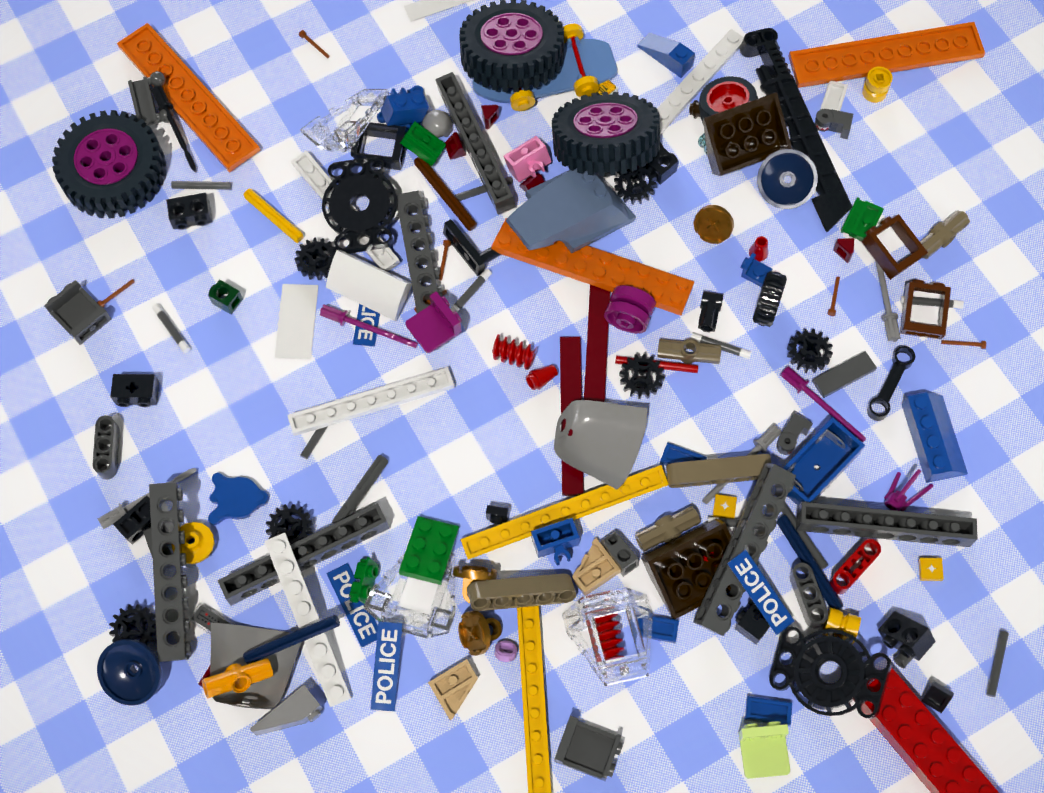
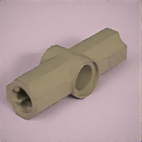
[920,210,970,259]
[657,339,721,364]
[635,506,701,552]

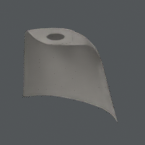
[554,400,647,490]
[210,623,301,709]

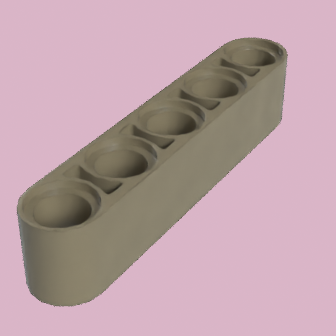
[666,454,772,488]
[467,573,577,611]

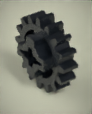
[614,164,657,205]
[294,237,337,280]
[787,329,833,373]
[619,353,665,399]
[265,504,313,545]
[109,604,156,646]

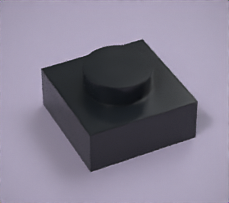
[486,505,509,524]
[921,681,954,714]

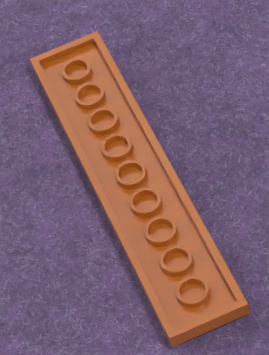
[788,22,985,88]
[117,23,261,173]
[491,218,694,316]

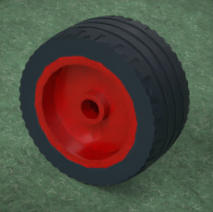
[699,76,758,126]

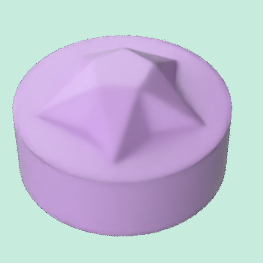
[494,641,517,662]

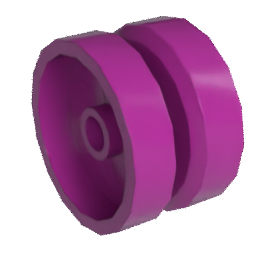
[604,285,656,334]

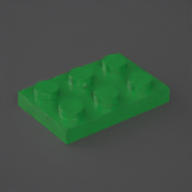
[399,516,459,585]

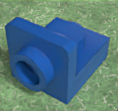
[740,253,773,288]

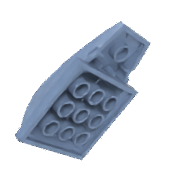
[506,168,636,253]

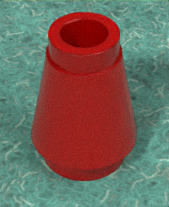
[749,236,769,262]
[526,364,558,390]

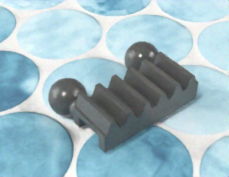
[128,71,174,125]

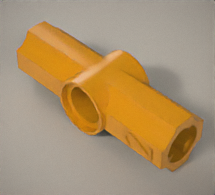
[202,658,273,699]

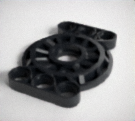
[322,156,398,253]
[769,626,892,719]

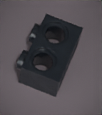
[646,142,678,185]
[166,192,213,230]
[113,496,151,545]
[878,611,936,661]

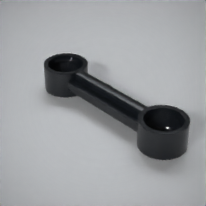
[867,346,916,421]

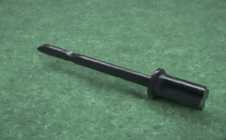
[151,86,197,172]

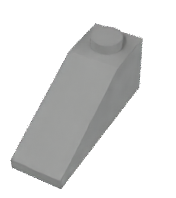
[250,685,323,736]

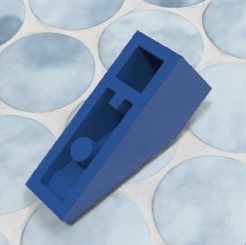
[637,32,695,78]

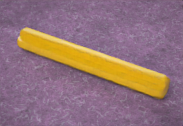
[243,189,304,243]

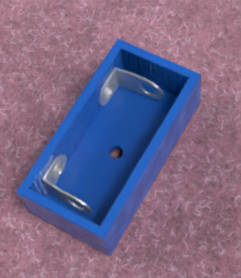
[783,417,865,506]

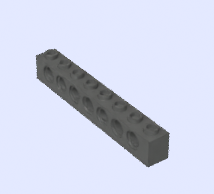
[435,72,516,215]
[396,190,443,313]
[693,463,796,636]
[149,482,191,662]
[796,502,978,547]
[217,503,389,606]

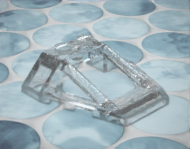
[300,89,390,153]
[364,552,456,639]
[562,587,653,686]

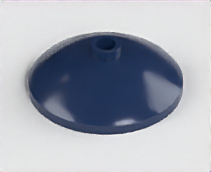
[757,149,818,209]
[97,639,162,706]

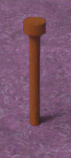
[298,30,330,59]
[438,240,451,281]
[827,277,840,316]
[97,279,135,308]
[941,340,987,349]

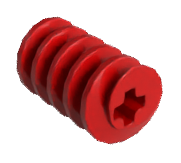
[492,334,538,370]
[591,613,626,662]

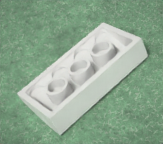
[326,250,412,321]

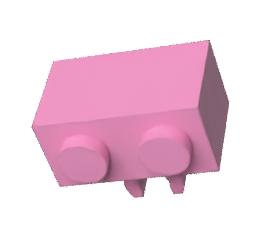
[503,136,552,182]

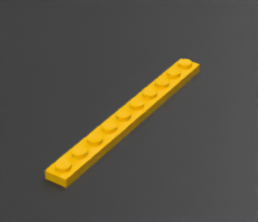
[460,465,668,560]
[517,606,551,793]

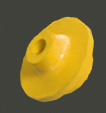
[171,522,215,564]

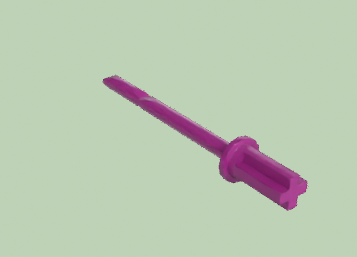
[320,304,418,348]
[780,366,866,442]

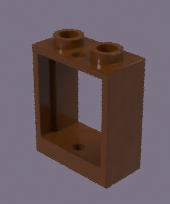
[861,214,928,280]
[900,280,951,340]

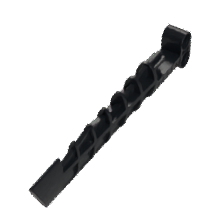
[740,28,853,232]

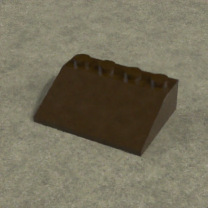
[703,92,792,176]
[641,519,731,620]

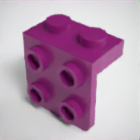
[405,291,462,353]

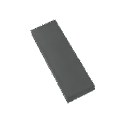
[812,351,877,399]

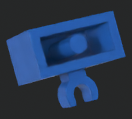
[381,87,429,126]
[531,518,580,565]

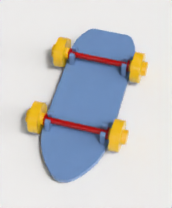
[472,23,617,111]

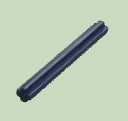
[777,515,843,610]
[243,615,340,664]

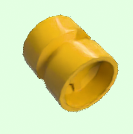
[862,66,893,103]
[822,607,861,645]

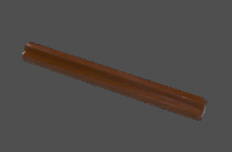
[414,157,477,231]

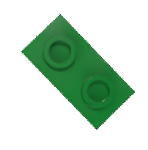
[349,557,379,606]

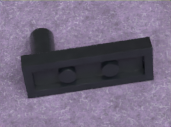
[443,219,502,277]

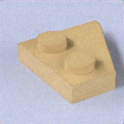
[572,538,621,596]
[428,659,478,720]

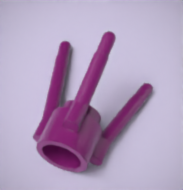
[884,469,933,511]

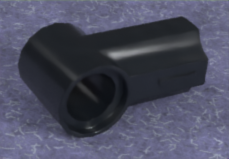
[698,290,724,333]

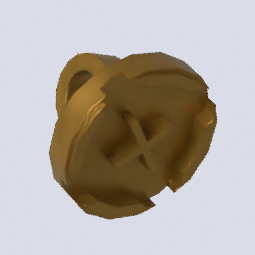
[693,205,734,244]
[453,565,497,603]
[458,610,502,656]

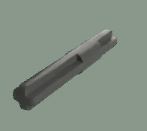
[332,455,388,524]

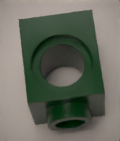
[208,279,243,315]

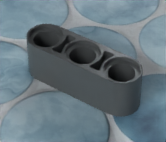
[92,415,120,480]
[789,563,828,629]

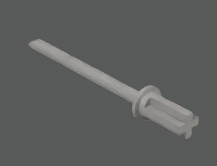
[875,260,901,342]
[702,425,782,504]
[97,468,197,529]

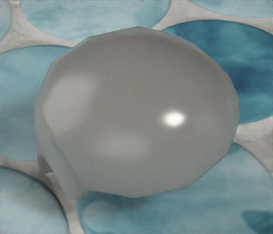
[422,109,453,138]

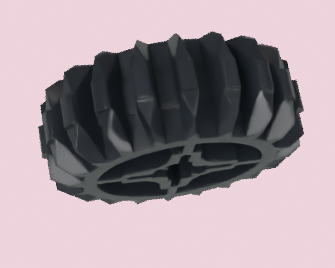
[753,271,787,327]

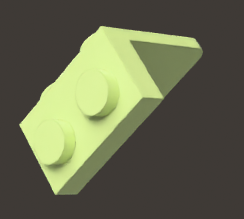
[738,721,790,779]

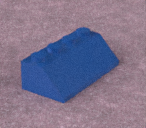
[902,392,968,483]

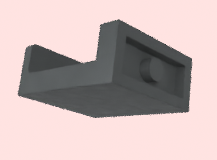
[44,280,112,345]
[554,715,624,782]

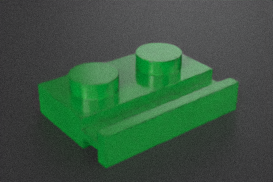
[400,121,446,166]
[841,197,884,241]

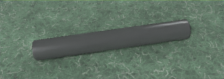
[455,176,513,201]
[171,181,231,190]
[300,426,328,460]
[986,631,1009,697]

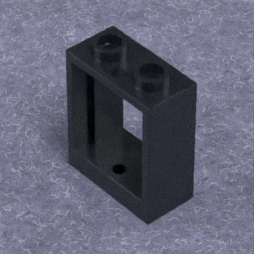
[351,121,407,170]

